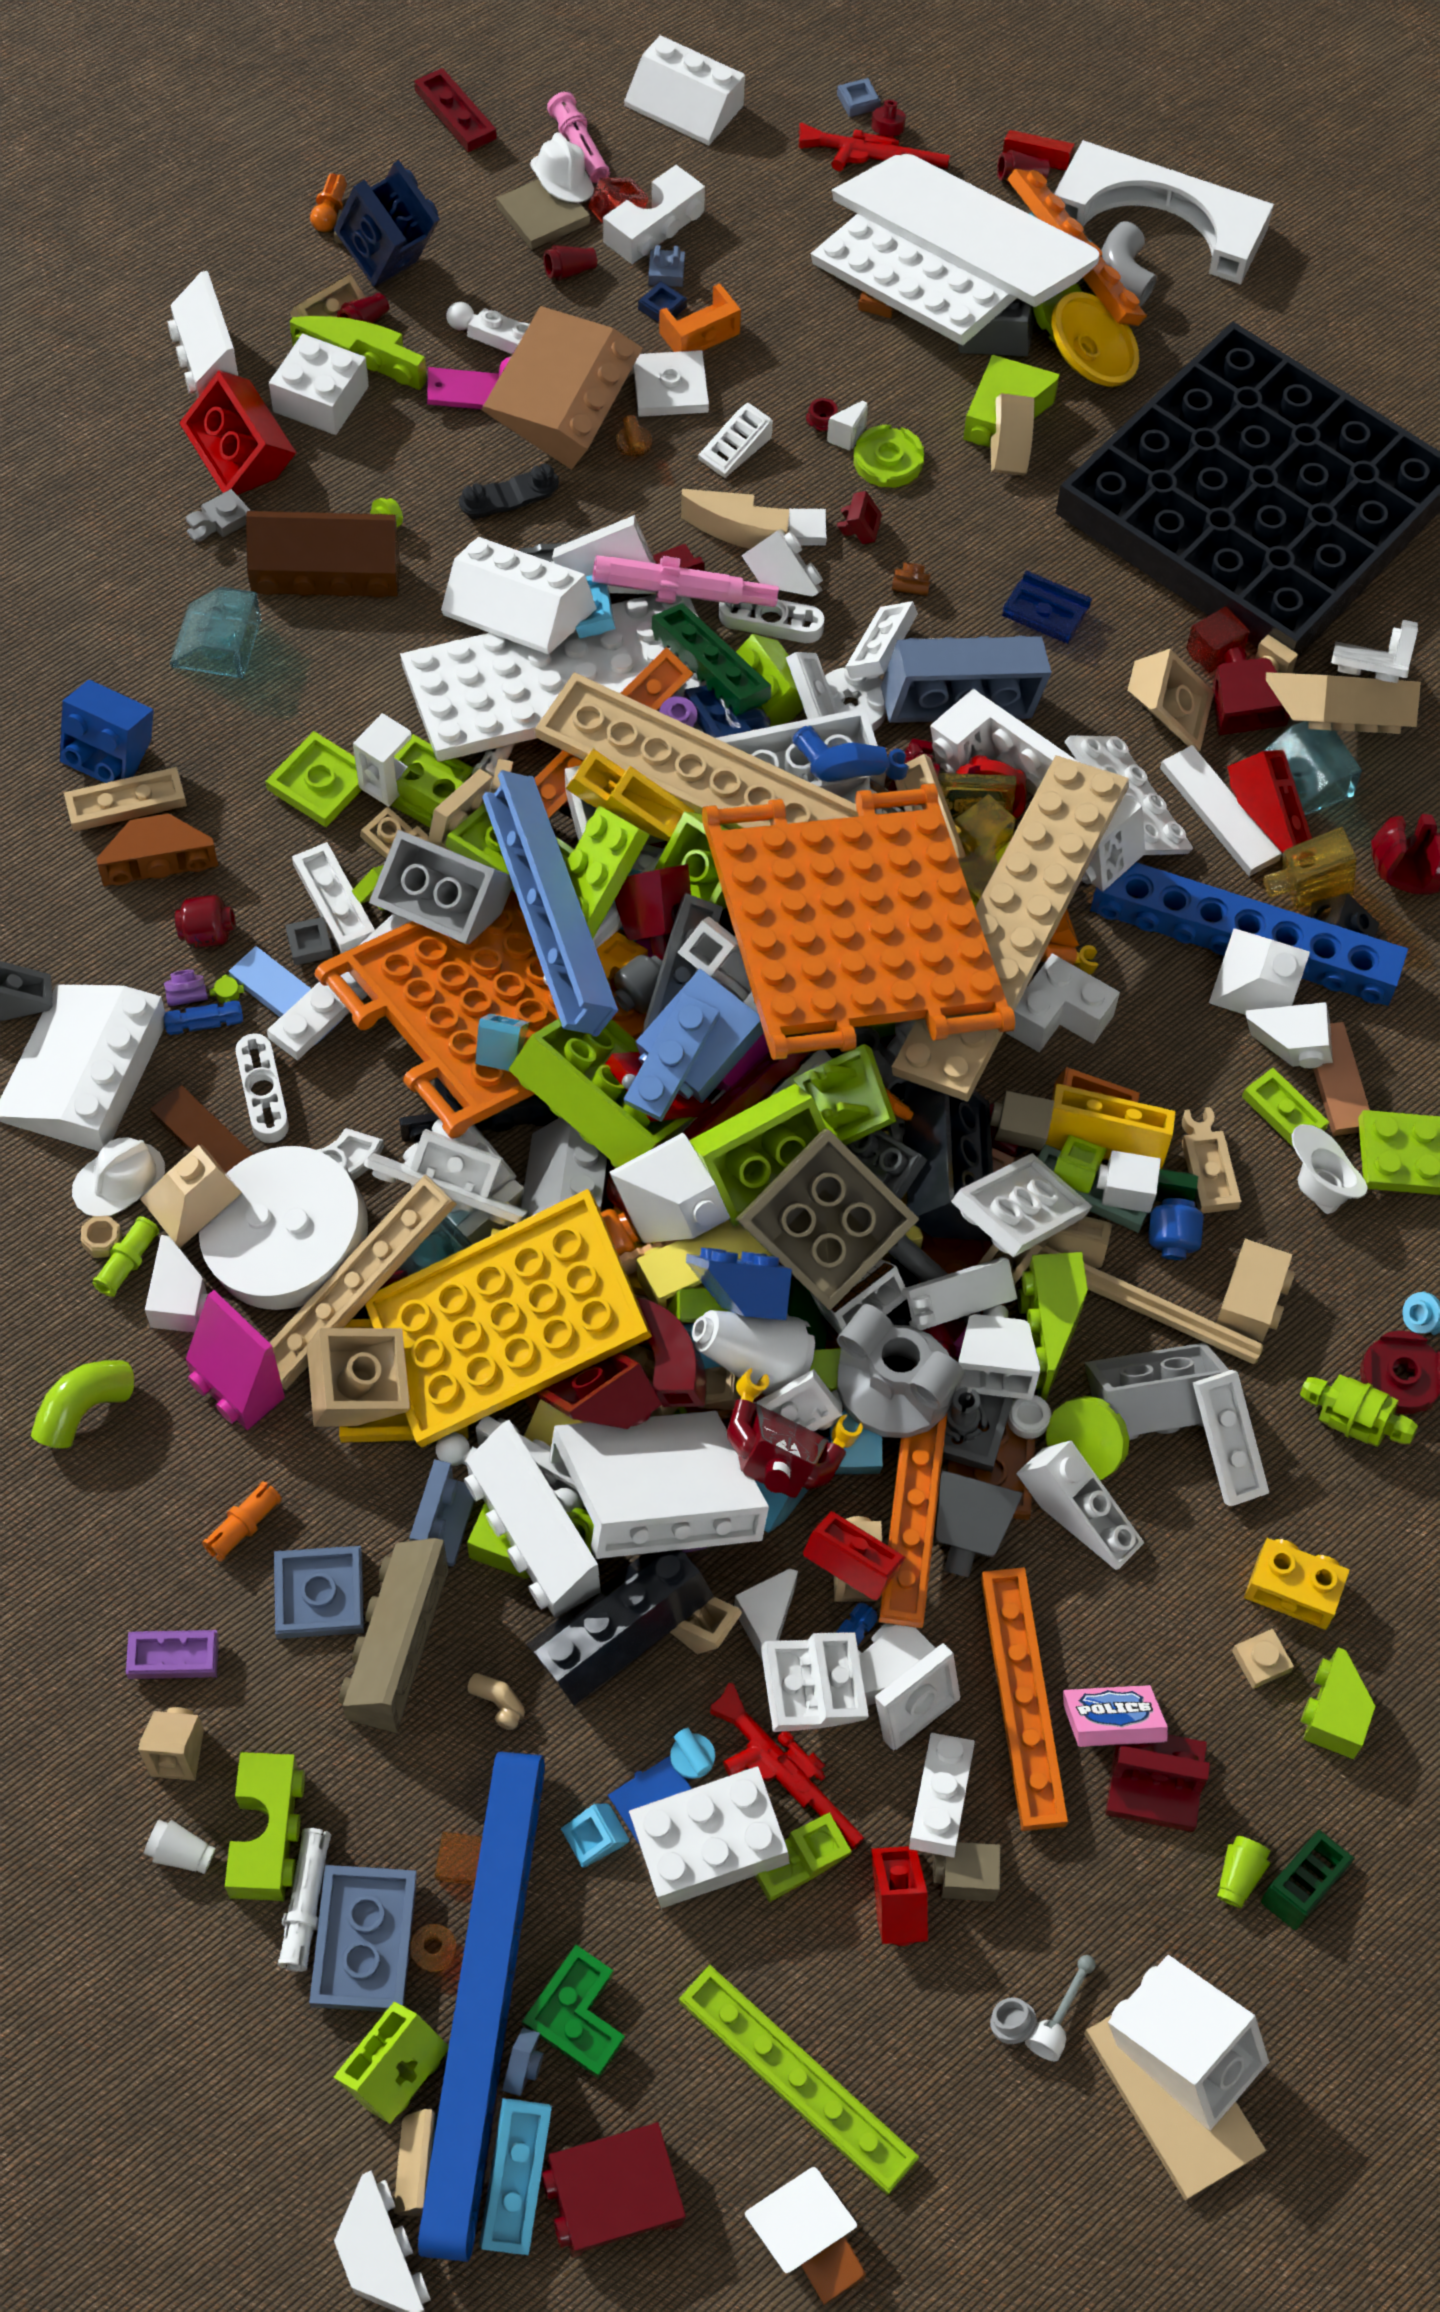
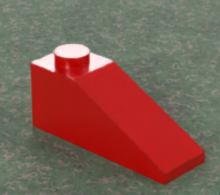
[1227,749,1318,863]

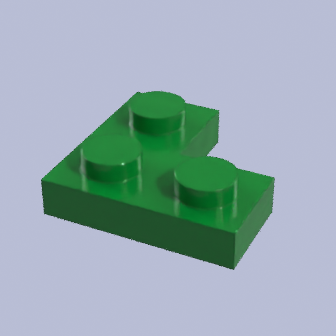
[522,1945,625,2079]

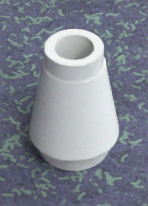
[144,1820,216,1874]

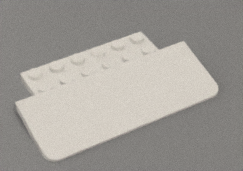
[811,154,1099,346]

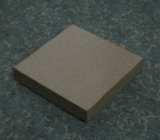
[496,179,590,250]

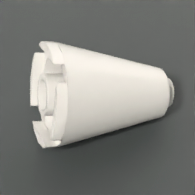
[692,1310,815,1396]

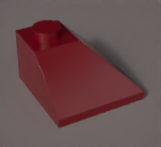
[537,1353,662,1429]

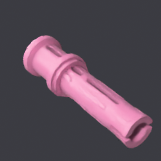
[547,92,610,183]

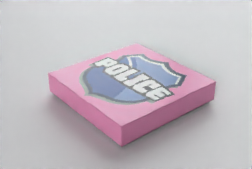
[1063,1685,1168,1747]

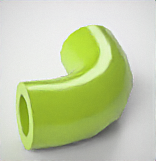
[31,1360,134,1449]

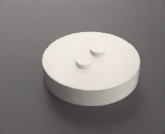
[199,1146,368,1310]

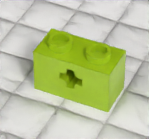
[334,2001,449,2124]

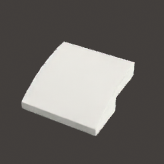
[761,1632,869,1732]

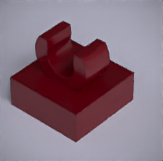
[837,491,882,544]

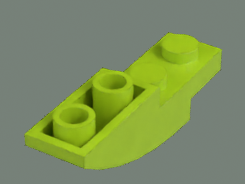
[289,316,427,390]

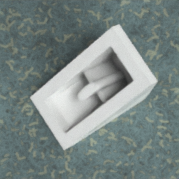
[734,1569,798,1662]

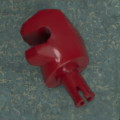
[1371,814,1440,895]

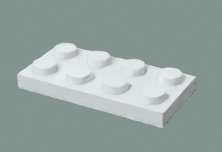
[951,1153,1093,1257]

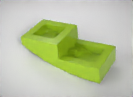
[755,1812,852,1902]

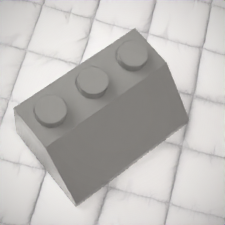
[369,829,513,945]
[521,1118,610,1219]
[1085,1342,1229,1440]

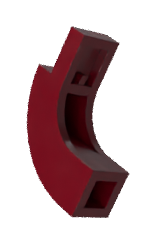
[636,1297,706,1407]

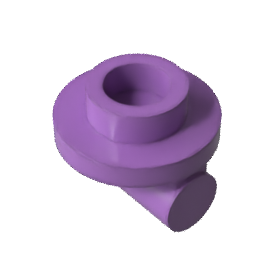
[659,696,697,727]
[164,969,208,1007]

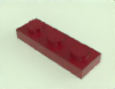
[414,68,497,152]

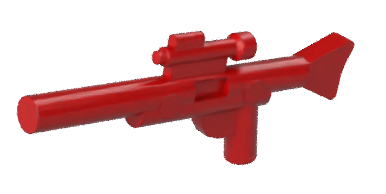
[799,123,950,171]
[710,1683,865,1851]

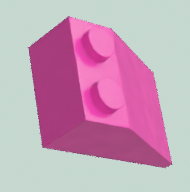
[186,1290,285,1430]

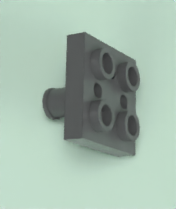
[942,1387,1014,1473]

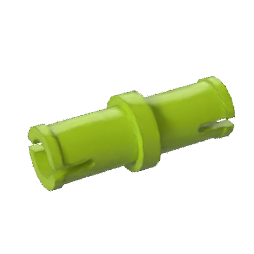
[92,1216,160,1297]

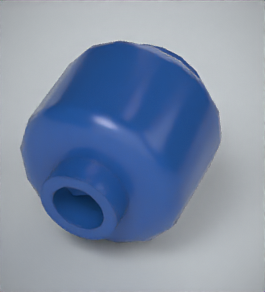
[1148,1198,1204,1260]

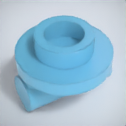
[1402,1291,1440,1335]
[670,1728,715,1779]

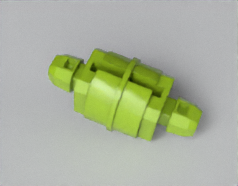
[1300,1374,1418,1447]

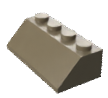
[338,1538,448,1733]

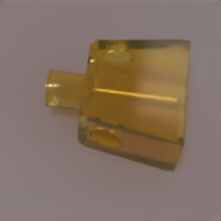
[1263,827,1357,908]

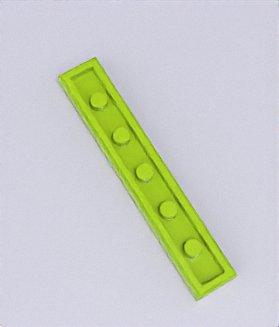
[679,1965,920,2196]

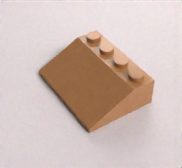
[481,306,643,470]

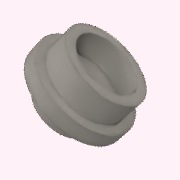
[990,1997,1037,2044]

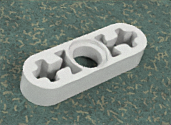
[719,599,824,643]
[236,1034,289,1143]

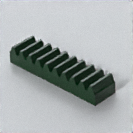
[652,603,772,717]

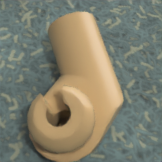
[468,1673,525,1730]

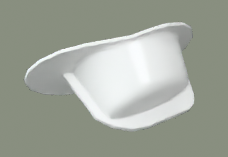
[530,132,594,203]
[1291,1124,1368,1214]
[72,1137,165,1216]

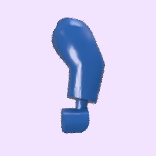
[792,725,909,782]

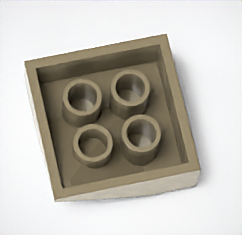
[735,1129,919,1311]

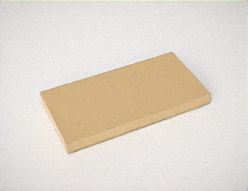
[1084,2015,1266,2201]

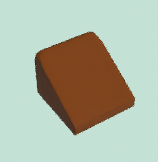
[801,2236,866,2305]

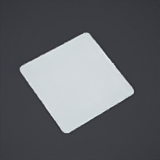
[745,2167,857,2273]

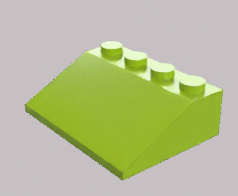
[508,1019,696,1168]

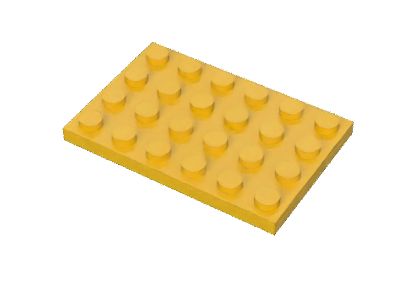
[365,1189,652,1447]

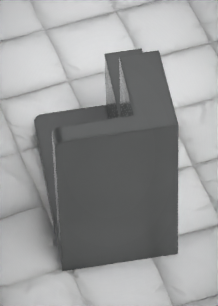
[958,298,1036,356]

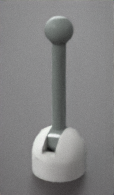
[1025,1955,1096,2061]

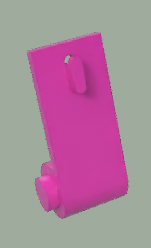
[427,357,511,409]

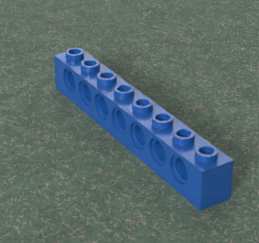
[1090,862,1409,1006]

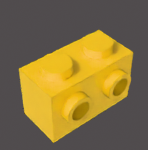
[1244,1538,1350,1630]

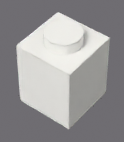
[1096,1150,1161,1213]

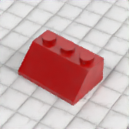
[179,370,296,495]

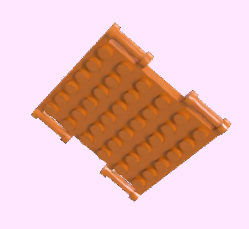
[702,783,1015,1060]
[314,890,647,1139]

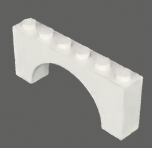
[1054,140,1274,284]

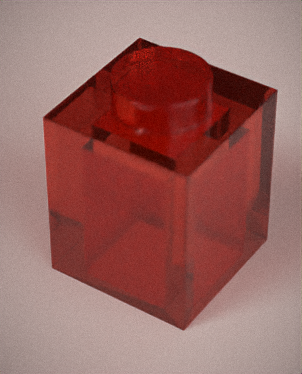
[1186,606,1249,673]

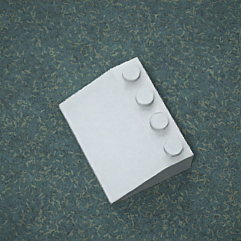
[0,984,165,1152]

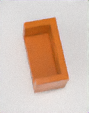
[659,283,741,352]

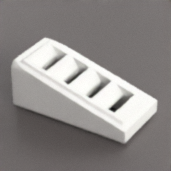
[698,403,773,478]

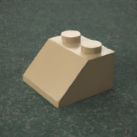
[307,1328,410,1427]

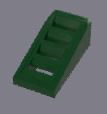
[1261,1829,1355,1930]

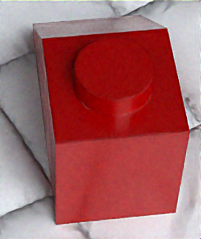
[871,1846,928,1946]

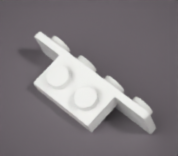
[364,1129,528,1227]

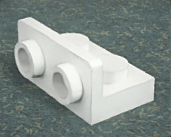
[754,1369,842,1432]

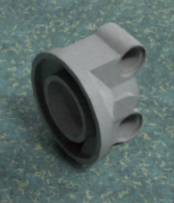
[837,1304,965,1438]

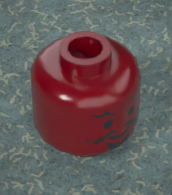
[175,895,236,949]

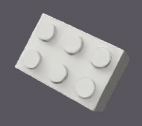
[629,1766,790,1909]

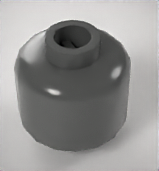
[613,955,662,1014]

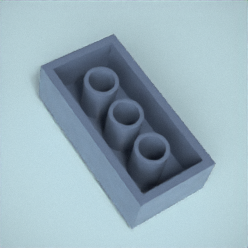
[881,635,1051,723]

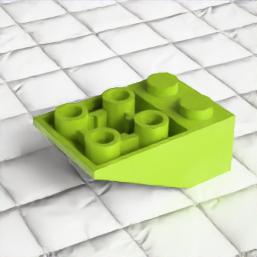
[1017,1252,1088,1401]

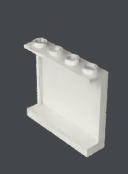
[549,1411,769,1559]

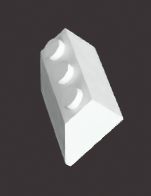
[624,35,745,146]
[167,271,238,398]

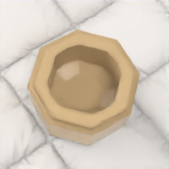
[81,1216,122,1258]

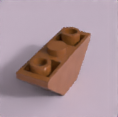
[96,813,219,886]

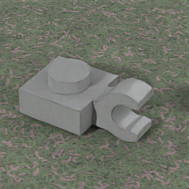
[185,489,251,542]

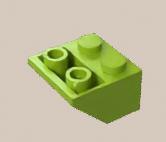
[736,634,804,727]

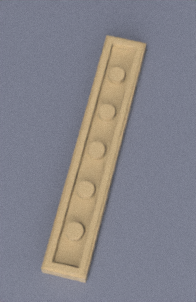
[270,1174,457,1390]

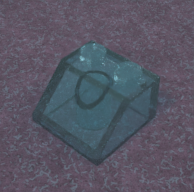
[170,587,261,678]
[1264,721,1362,815]

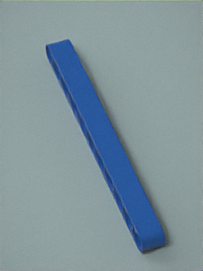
[418,1751,545,2262]

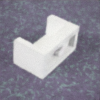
[353,713,411,807]

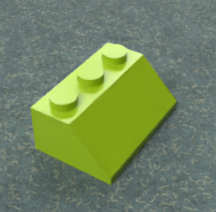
[689,1083,826,1227]

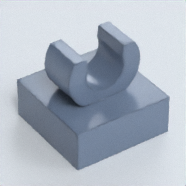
[649,245,685,287]

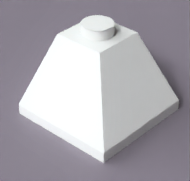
[1209,928,1310,1015]
[609,1133,730,1243]

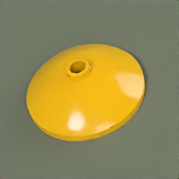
[1051,292,1139,387]

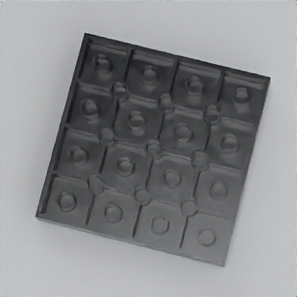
[1055,321,1440,659]

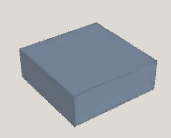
[837,78,881,117]

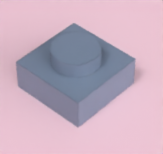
[502,2028,544,2096]

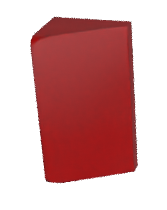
[1003,130,1075,171]
[803,1511,906,1600]

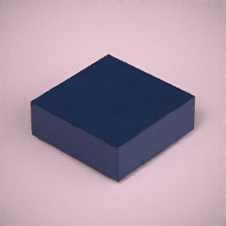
[638,282,687,323]

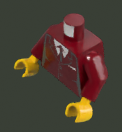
[727,1368,863,1498]

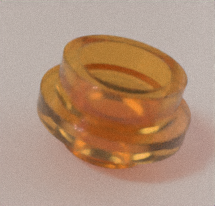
[410,1924,457,1972]

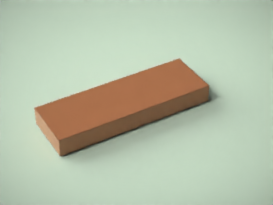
[1313,1022,1370,1136]

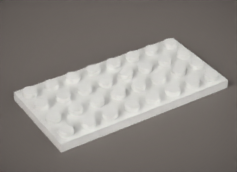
[400,594,706,762]

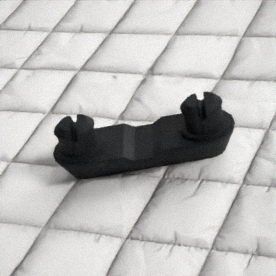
[459,463,559,519]

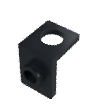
[1308,893,1379,938]

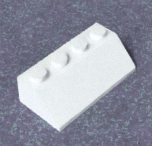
[441,537,597,655]
[464,1420,601,1618]

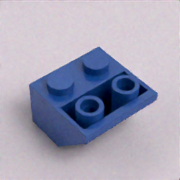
[60,680,154,783]
[686,1247,792,1320]

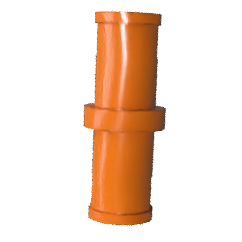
[202,1481,282,1562]

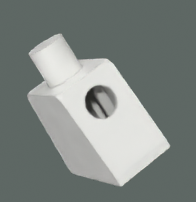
[956,1305,1040,1400]

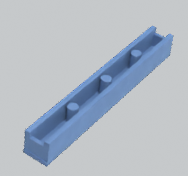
[482,770,618,1037]

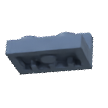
[409,1459,475,1566]

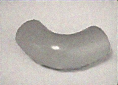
[1101,222,1157,306]

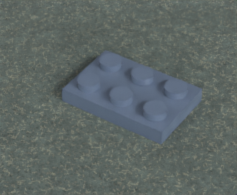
[309,1865,417,2012]

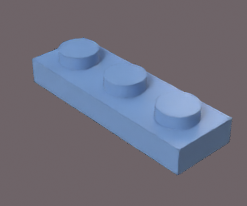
[623,993,720,1122]

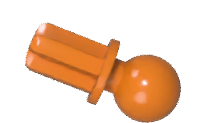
[310,173,347,232]

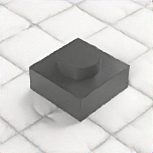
[285,917,333,966]

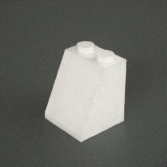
[1108,1955,1269,2131]

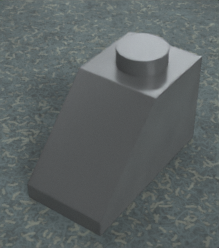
[0,961,53,1021]

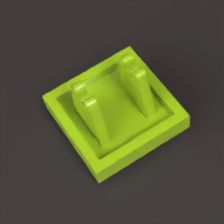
[793,1044,897,1146]

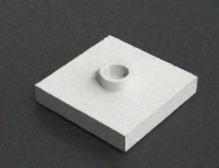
[633,350,709,417]
[875,1643,960,1751]

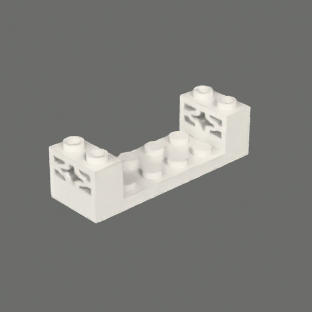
[930,689,1146,891]

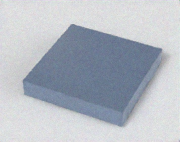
[274,1546,365,1639]

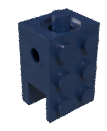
[334,160,440,287]

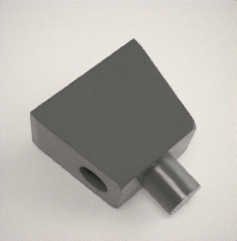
[933,1471,1022,1578]

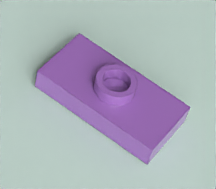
[126,1630,219,1679]

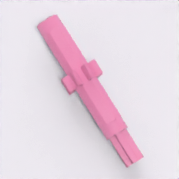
[592,555,779,607]

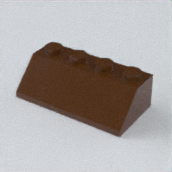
[246,511,400,597]

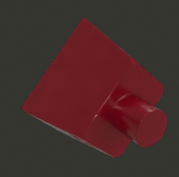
[1213,647,1290,736]
[614,864,691,959]

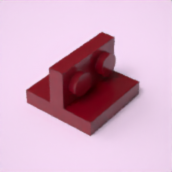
[1105,1734,1210,1832]

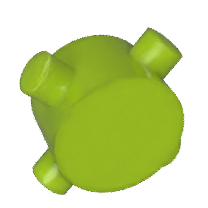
[209,975,244,1005]

